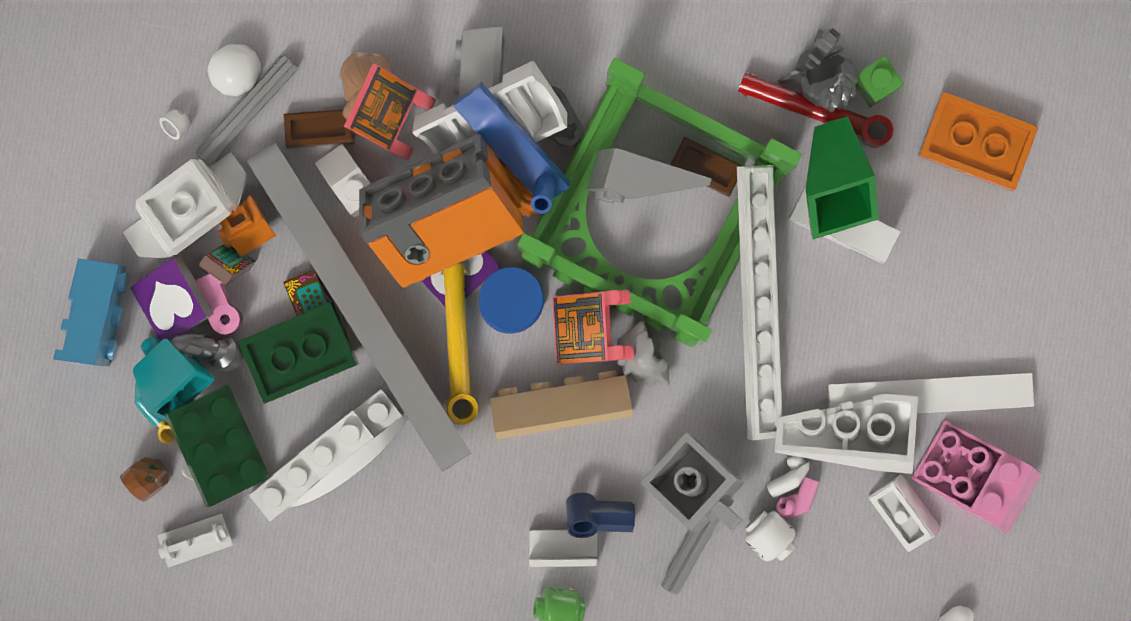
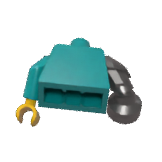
[133,332,243,444]

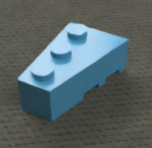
[53,258,129,367]

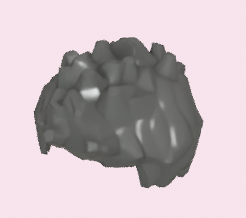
[801,54,858,112]

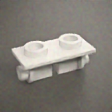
[157,513,233,568]

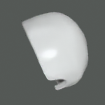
[207,43,262,96]

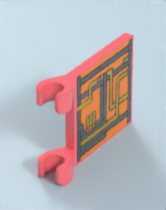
[344,63,436,160]
[552,290,634,364]

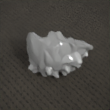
[617,321,670,387]

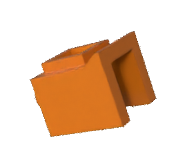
[217,195,276,257]

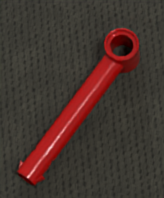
[738,73,894,148]

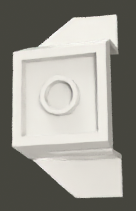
[123,152,248,258]

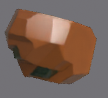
[120,457,169,502]

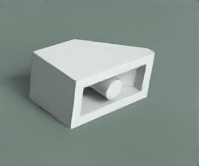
[315,144,371,218]

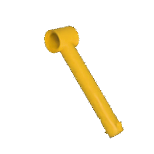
[441,263,478,425]

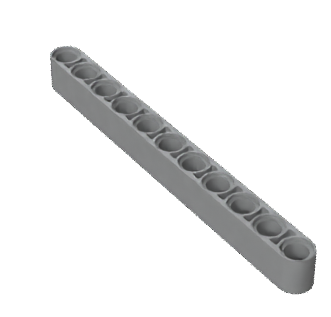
[246,142,471,472]

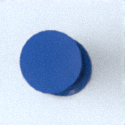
[478,267,544,334]

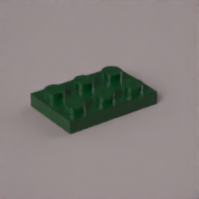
[237,302,359,404]
[164,385,270,508]

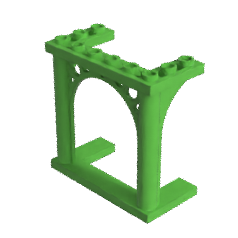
[517,58,802,347]

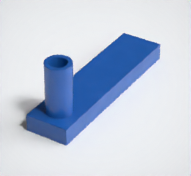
[453,81,570,214]

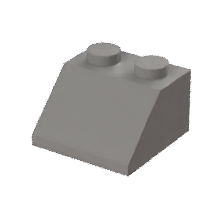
[453,27,505,97]

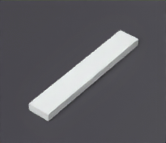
[827,373,1034,414]

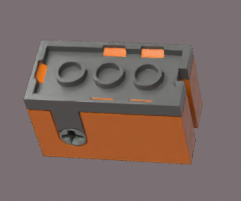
[359,133,524,288]

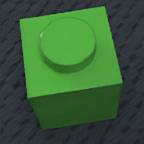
[856,55,904,108]

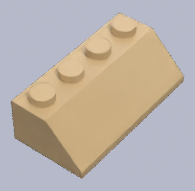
[490,370,634,439]

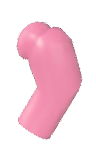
[776,477,820,519]

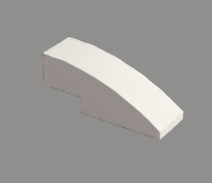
[789,189,901,264]

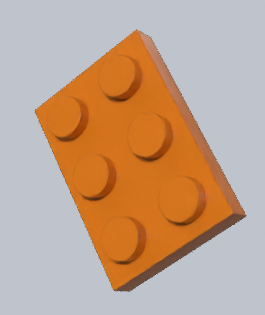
[918,91,1039,192]

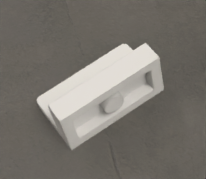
[529,529,598,567]

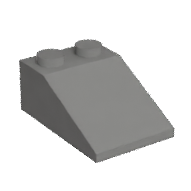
[586,148,711,204]

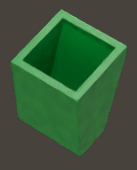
[806,116,879,240]

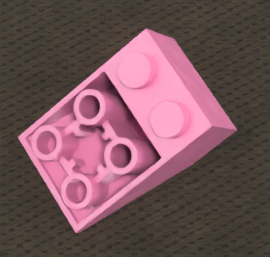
[911,420,1042,534]

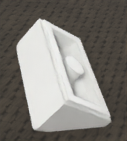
[868,474,940,552]

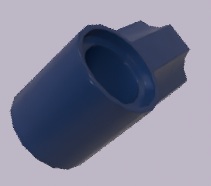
[566,492,635,538]

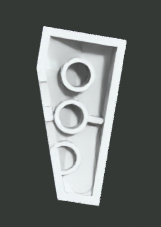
[775,394,918,474]

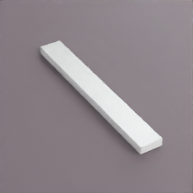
[737,165,782,440]

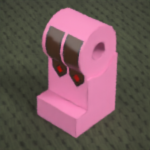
[195,274,243,334]

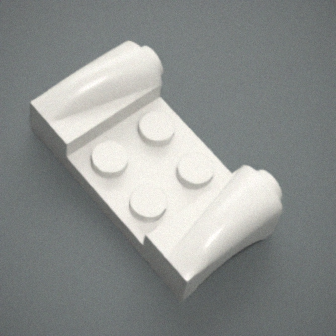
[412,61,568,159]

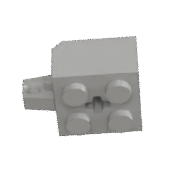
[640,432,744,534]

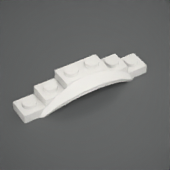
[249,385,408,522]

